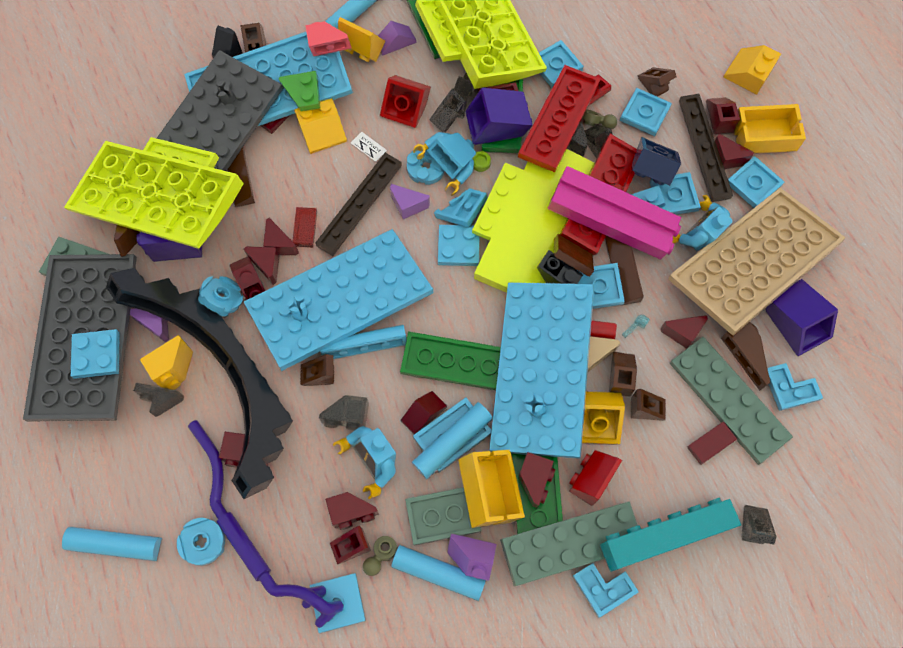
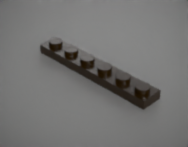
[679,94,733,202]
[315,152,402,256]

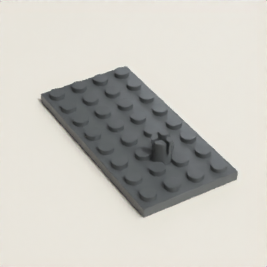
[156,50,284,171]
[23,254,137,422]

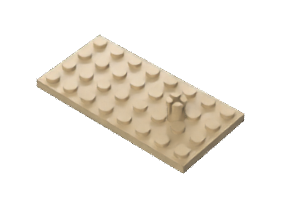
[668,188,846,335]

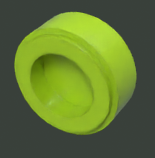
[472,151,491,172]

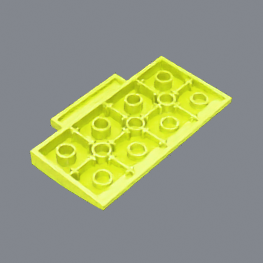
[415,0,547,89]
[64,137,244,249]
[472,149,594,293]

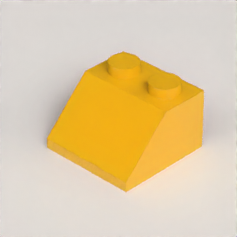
[338,17,385,63]
[723,45,781,95]
[294,98,347,154]
[140,335,193,392]
[582,391,625,444]

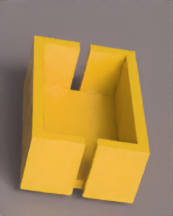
[734,104,806,153]
[458,450,525,528]

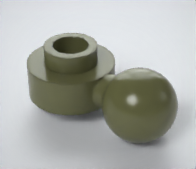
[582,109,617,130]
[363,536,397,576]

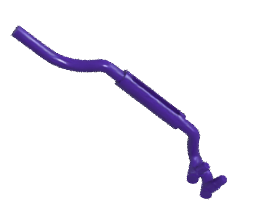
[188,420,344,628]

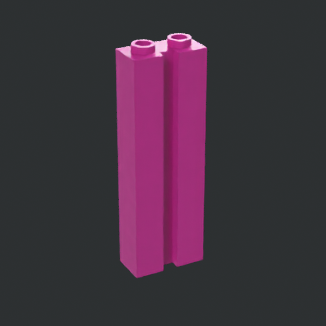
[547,166,681,260]

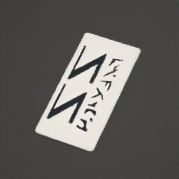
[351,132,387,162]

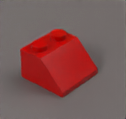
[380,75,431,128]
[569,450,623,506]

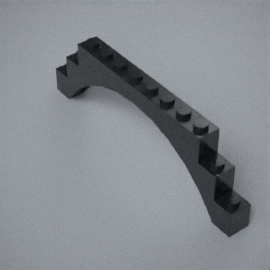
[106,267,293,499]

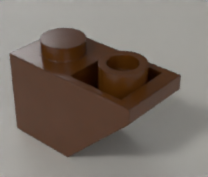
[609,352,637,397]

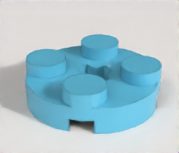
[407,149,444,185]
[198,276,243,317]
[177,518,225,566]

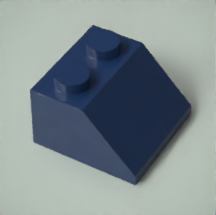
[632,137,681,186]

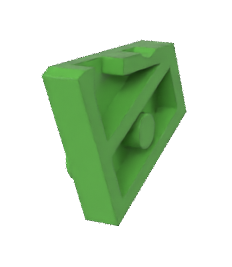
[279,71,320,111]

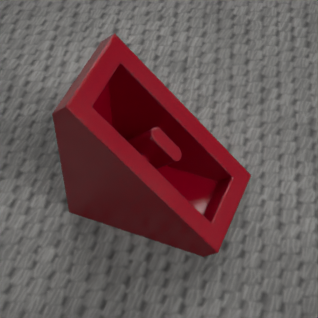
[715,134,754,170]
[263,217,299,256]
[243,246,280,285]
[661,315,708,349]
[401,391,447,434]
[330,526,371,565]

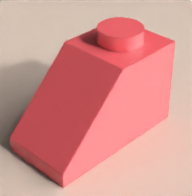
[305,21,351,56]

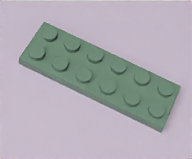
[670,337,793,465]
[500,501,638,586]

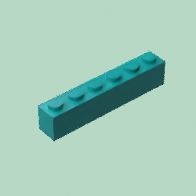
[600,497,742,572]

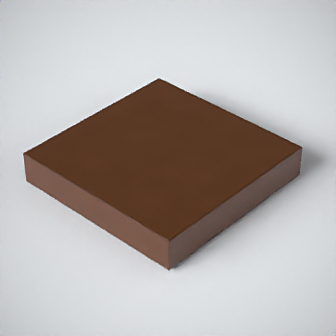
[554,234,594,277]

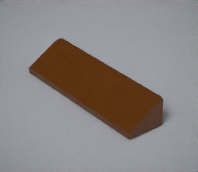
[228,146,255,207]
[605,235,644,305]

